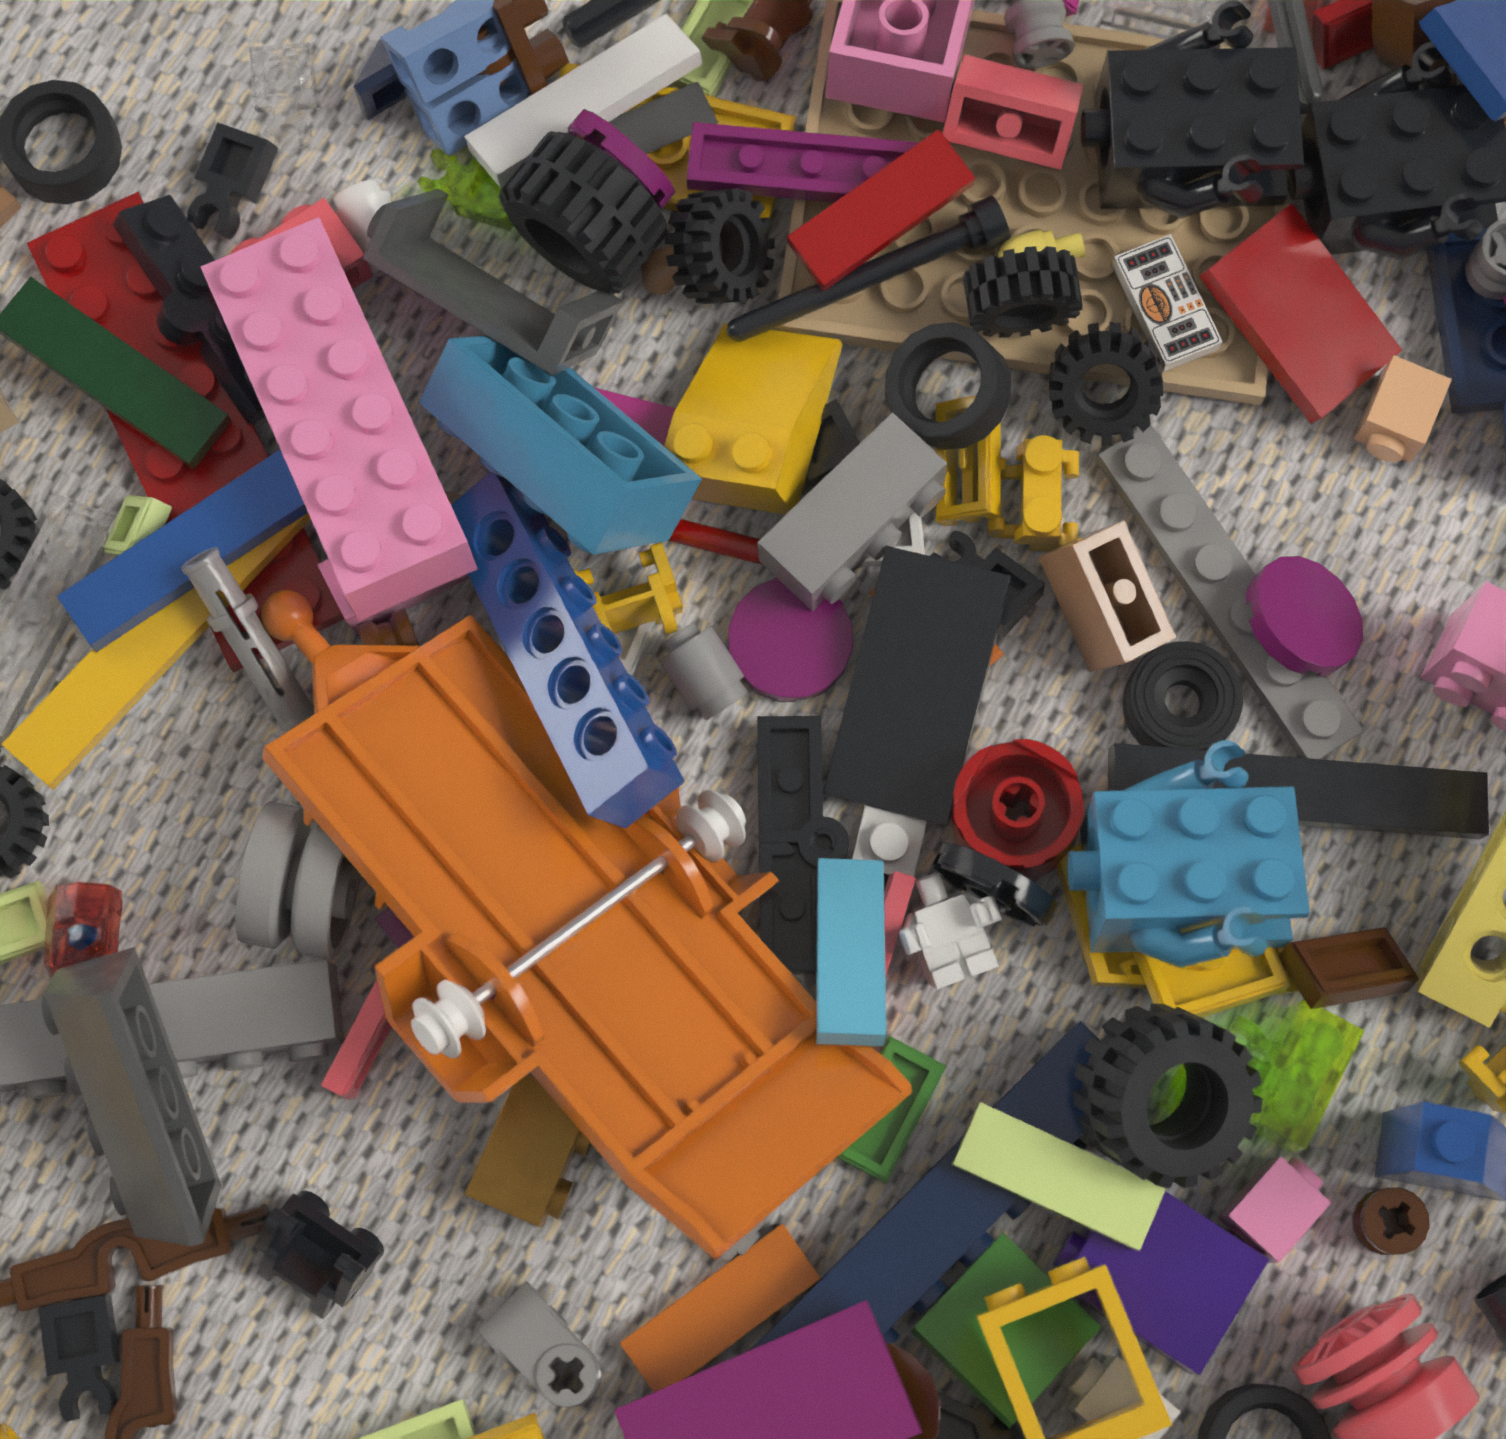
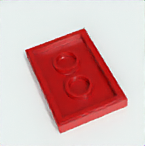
[1199,203,1402,424]

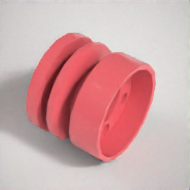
[1291,1294,1480,1439]

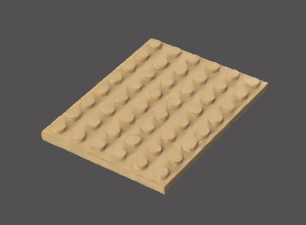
[774,0,1289,405]

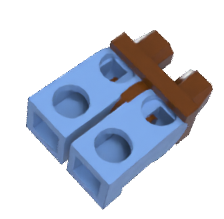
[380,0,569,156]

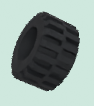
[499,131,668,294]
[1073,1003,1263,1188]

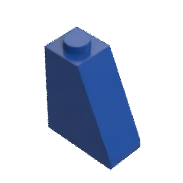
[1375,1102,1506,1202]

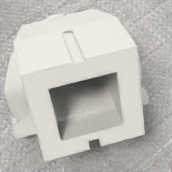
[899,873,1002,989]

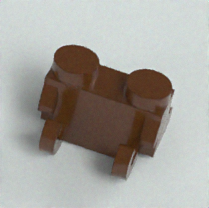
[701,0,813,81]

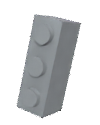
[757,412,947,612]

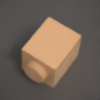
[1353,355,1452,463]

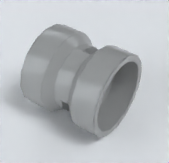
[1465,218,1506,300]

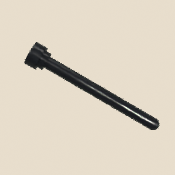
[727,195,1011,342]

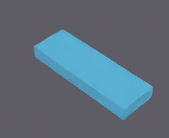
[816,858,886,1046]

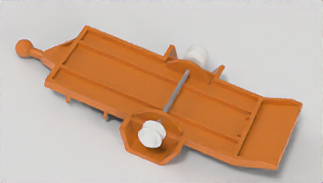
[261,590,912,1260]

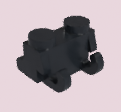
[255,1190,384,1319]

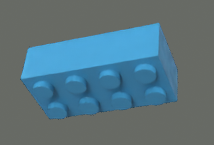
[419,336,702,555]

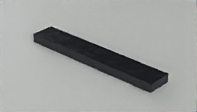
[1108,743,1489,839]

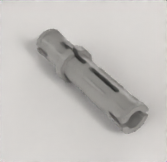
[181,547,314,731]

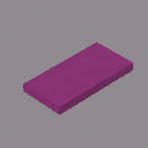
[614,1300,923,1439]

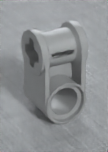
[478,1281,602,1407]

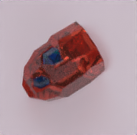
[44,882,123,979]

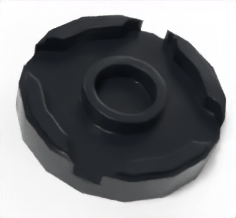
[932,842,1058,927]

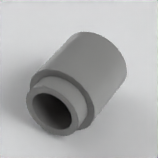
[658,622,748,720]

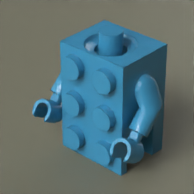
[1067,740,1310,968]

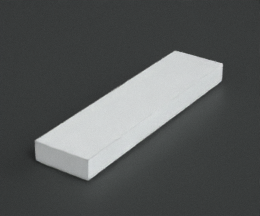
[464,13,702,188]

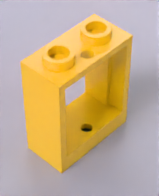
[976,1257,1172,1439]

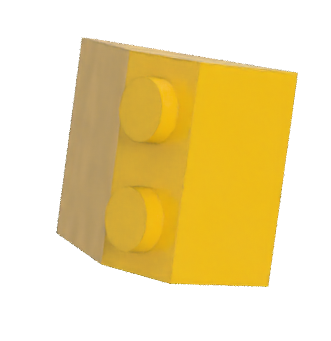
[664,323,843,515]

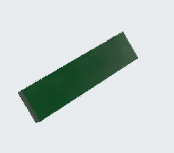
[0,277,232,470]

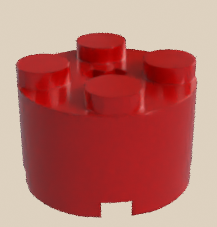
[952,739,1084,882]

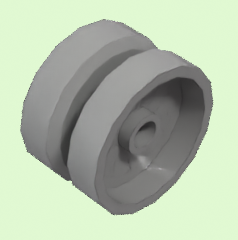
[235,801,361,960]

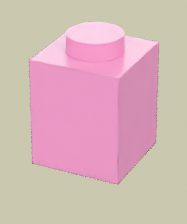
[1217,1156,1332,1263]

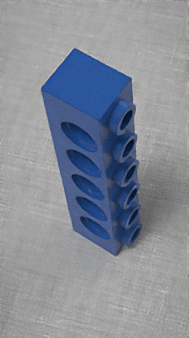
[451,471,685,829]

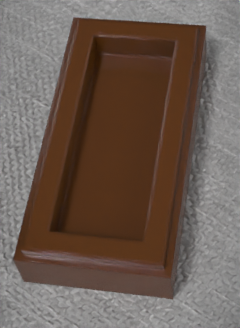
[1278,927,1419,1009]

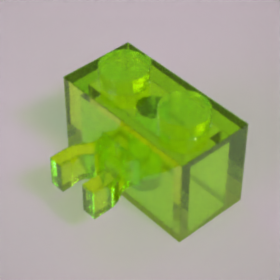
[1229,999,1365,1153]

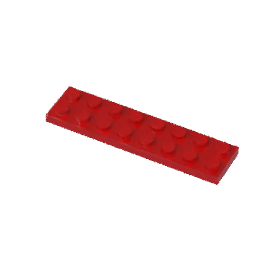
[26,192,345,673]

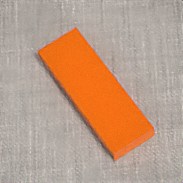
[620,1224,821,1392]

